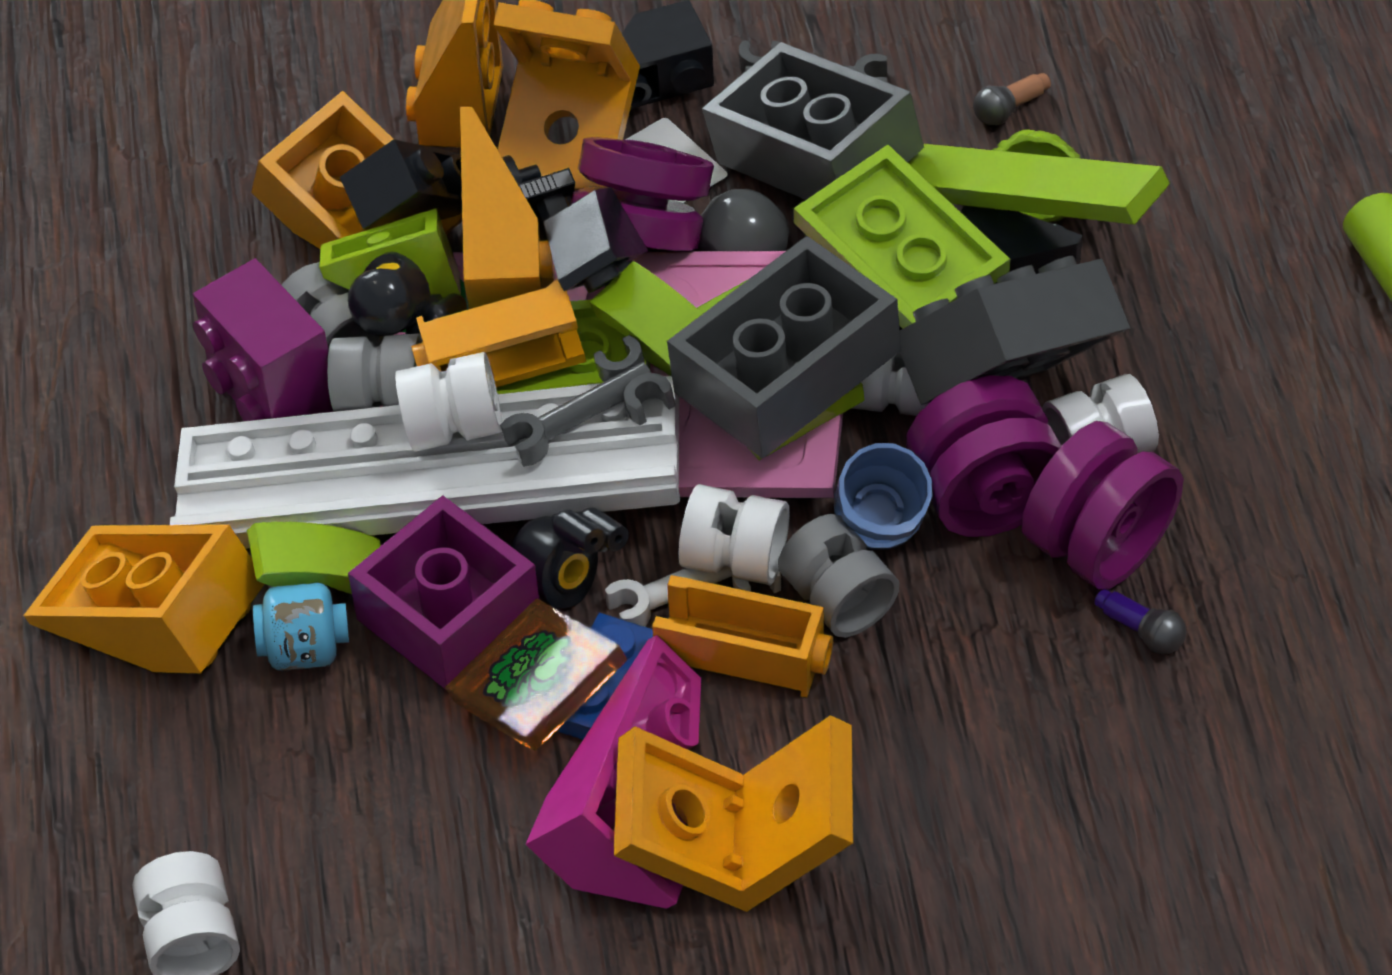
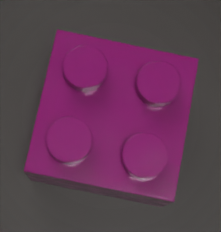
[192,258,333,421]
[348,495,540,691]

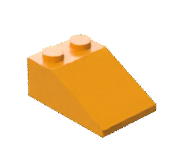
[406,0,503,147]
[251,91,462,249]
[460,107,555,309]
[23,525,264,674]

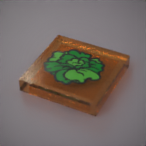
[445,598,627,751]

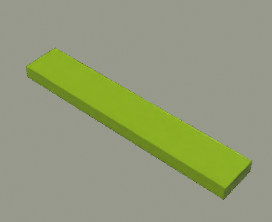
[908,144,1170,225]

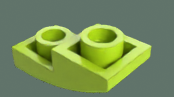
[590,261,703,376]
[247,522,381,594]

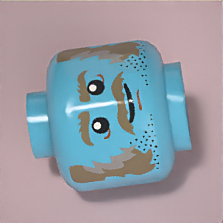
[253,583,349,671]

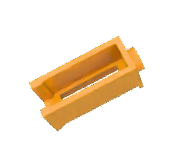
[411,279,586,388]
[652,575,833,698]

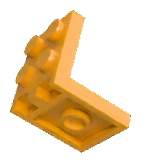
[493,0,640,191]
[614,715,853,912]

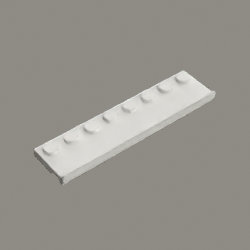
[170,376,680,548]

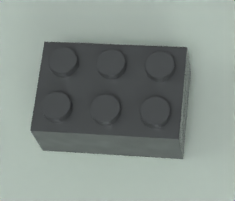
[702,42,924,200]
[667,236,901,459]
[900,256,1130,405]

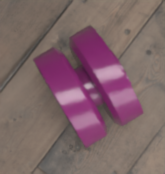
[571,137,714,251]
[906,376,1062,537]
[1022,421,1184,589]

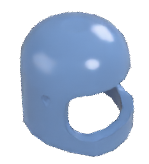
[834,443,932,550]

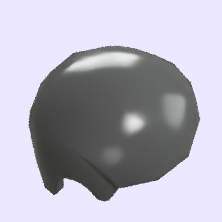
[695,189,789,251]

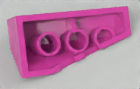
[525,635,701,909]

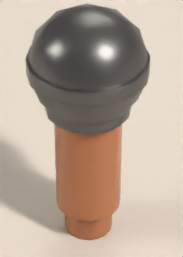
[973,73,1051,126]

